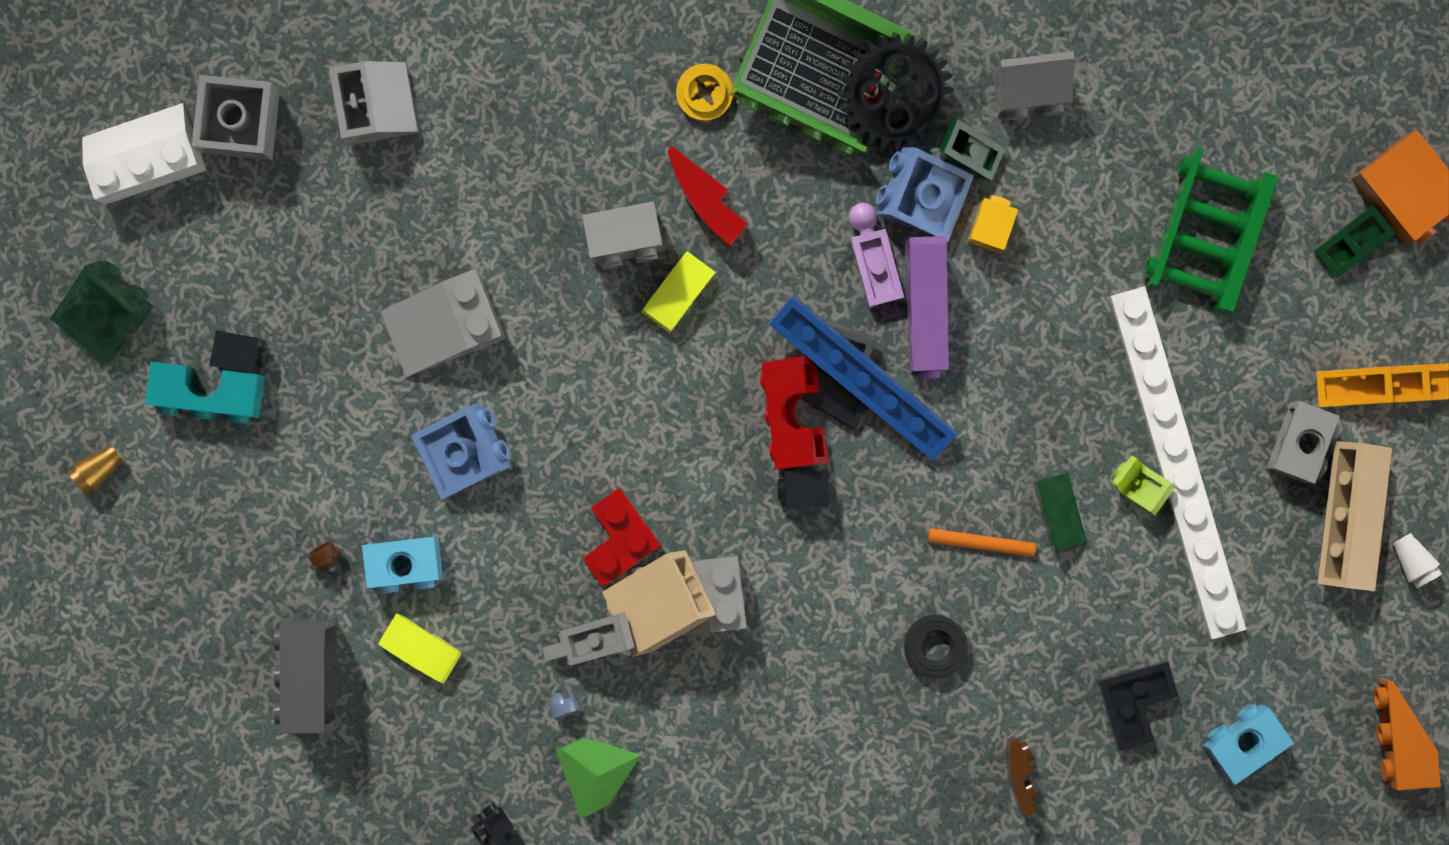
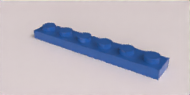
[769,295,957,461]

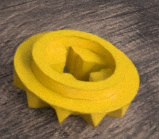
[676,64,733,122]

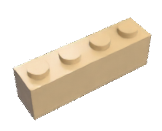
[1318,441,1392,591]

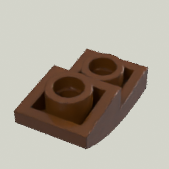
[1006,736,1039,817]

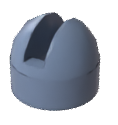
[550,691,581,720]

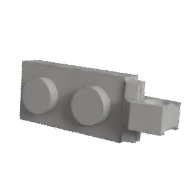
[542,612,635,666]

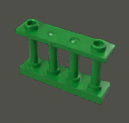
[1143,148,1279,315]

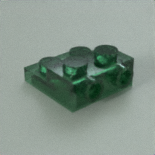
[50,261,154,365]

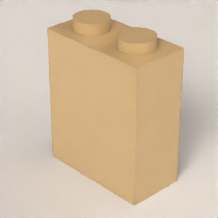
[602,550,716,657]

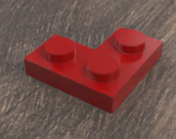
[582,487,661,587]

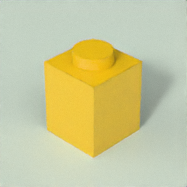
[967,196,1018,254]

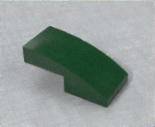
[1315,205,1396,278]

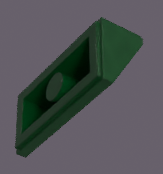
[1033,473,1087,551]

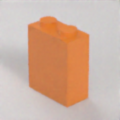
[1351,129,1449,245]

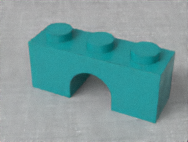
[145,362,265,424]

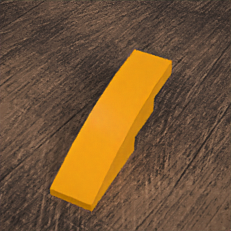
[1317,363,1449,407]

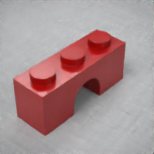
[760,356,829,470]

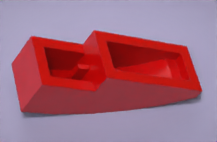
[667,146,748,249]

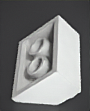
[82,103,206,205]

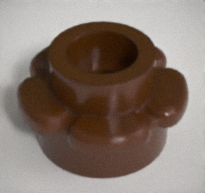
[307,541,341,572]

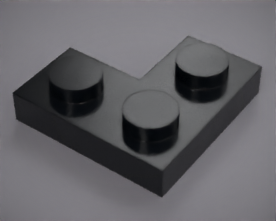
[1097,660,1178,751]

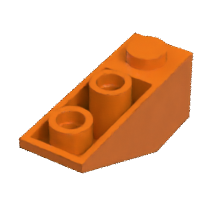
[1373,678,1441,790]

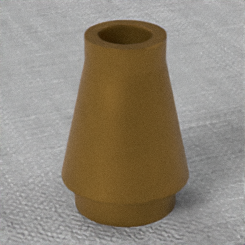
[67,444,124,495]

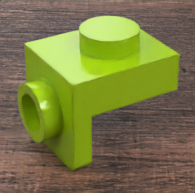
[1112,456,1175,516]

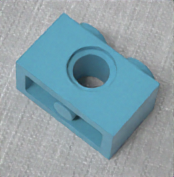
[362,536,443,594]
[1203,704,1294,785]

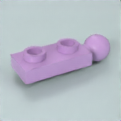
[849,203,904,308]

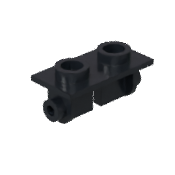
[470,802,526,845]

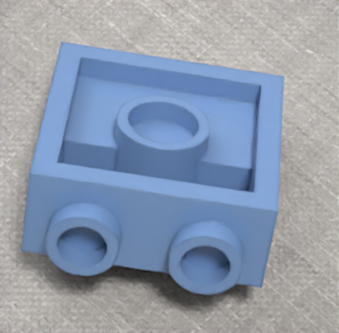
[876,147,974,242]
[411,403,511,500]

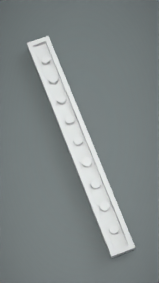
[1109,286,1246,640]

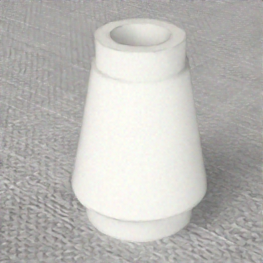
[1392,533,1442,588]

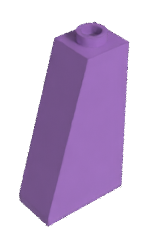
[904,236,949,379]

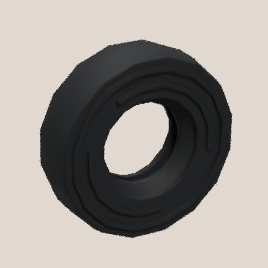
[903,614,969,679]

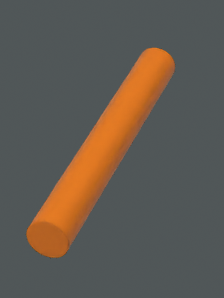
[927,528,1036,557]

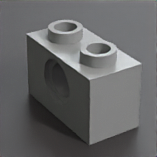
[1266,401,1340,484]

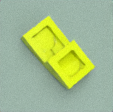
[641,251,715,333]
[378,613,462,683]

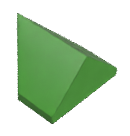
[556,738,641,818]

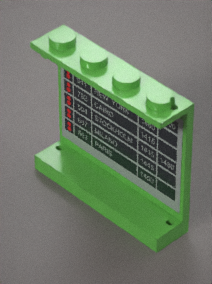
[729,0,915,157]

